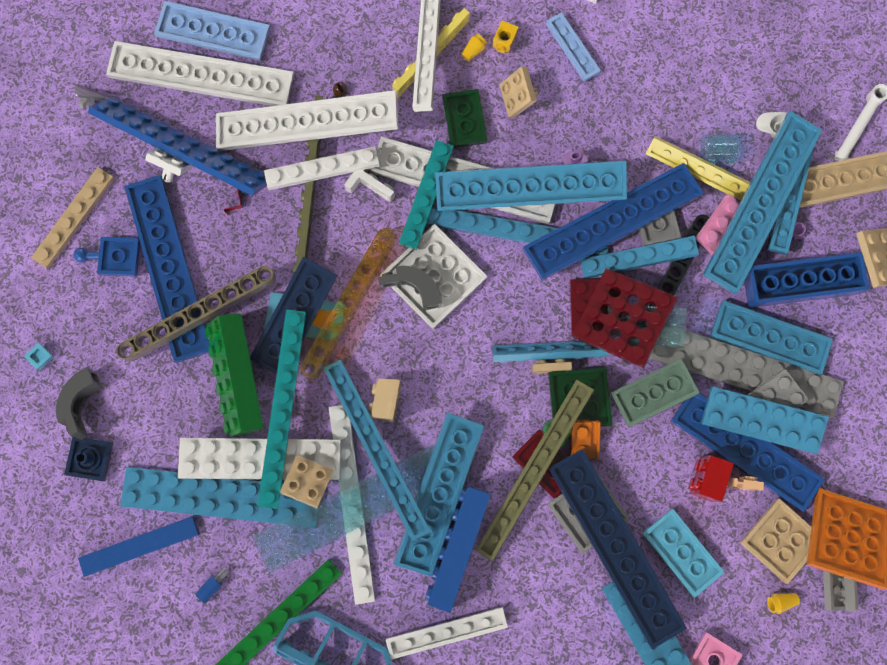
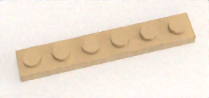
[31,167,115,269]

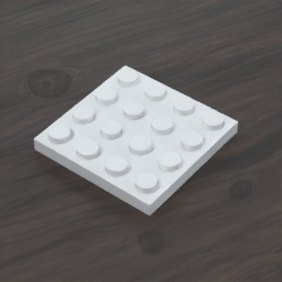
[380,224,487,329]

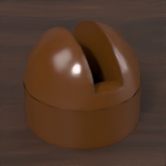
[333,82,348,98]

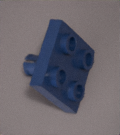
[64,437,113,482]

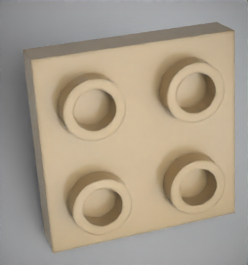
[499,66,538,118]
[280,455,334,508]

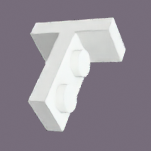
[344,168,395,203]

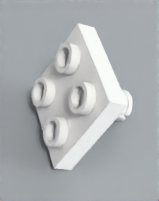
[145,148,194,182]

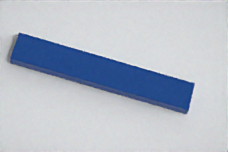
[78,516,199,577]

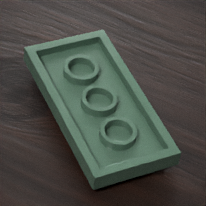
[611,359,700,428]

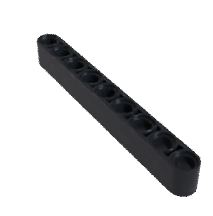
[622,214,709,365]

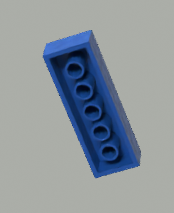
[744,252,870,308]
[425,487,491,613]

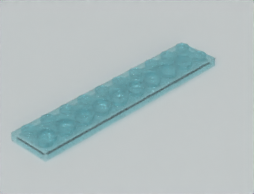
[252,445,434,573]

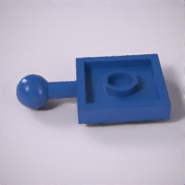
[73,237,140,277]

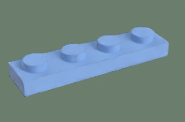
[546,12,601,82]

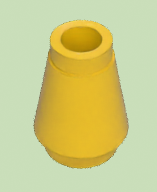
[461,33,487,62]
[767,593,800,614]

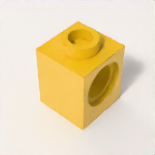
[492,20,519,53]

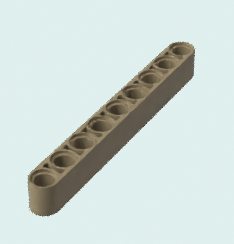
[116,266,276,362]

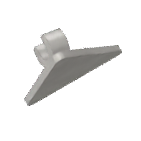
[75,86,109,109]

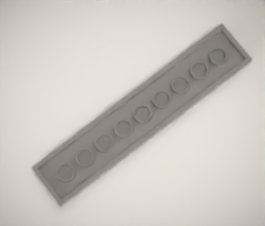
[649,324,844,418]

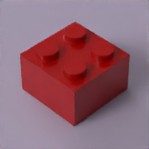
[688,455,734,502]

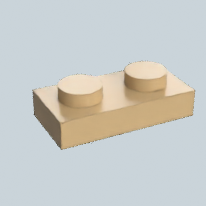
[531,359,572,374]

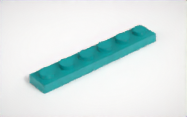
[399,140,454,251]

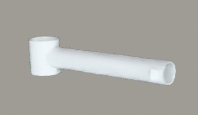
[834,84,887,161]

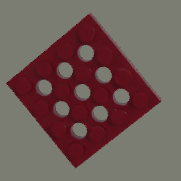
[572,269,678,368]

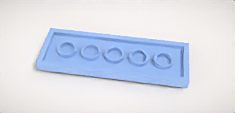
[154,1,270,61]

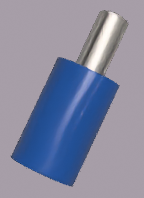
[195,568,229,604]

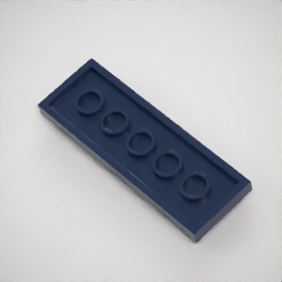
[250,257,338,374]

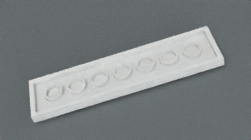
[178,438,341,480]

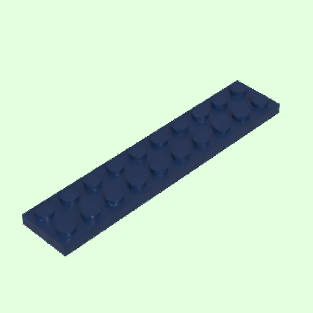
[548,449,687,649]

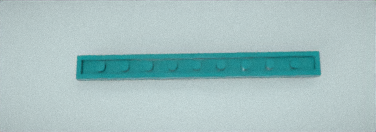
[257,310,306,509]

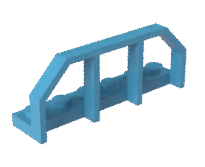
[273,611,392,665]

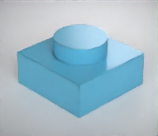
[24,343,54,370]

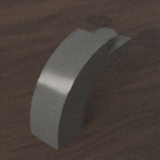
[378,266,443,311]
[56,367,103,440]

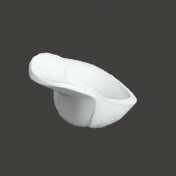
[756,112,787,139]

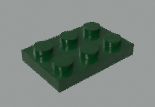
[442,89,487,148]

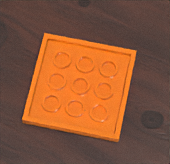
[807,488,887,590]

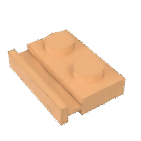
[727,476,764,491]

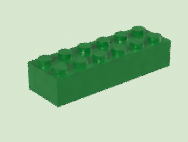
[205,313,263,438]

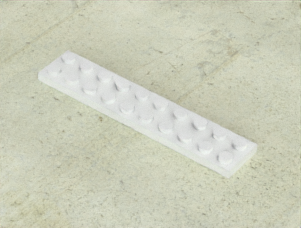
[106,41,294,106]
[216,90,399,151]
[370,137,555,224]

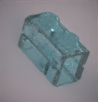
[700,135,743,164]

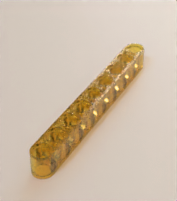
[300,228,395,380]

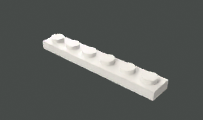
[264,146,379,190]
[386,607,508,660]

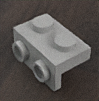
[823,571,858,611]

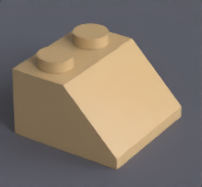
[368,379,401,422]

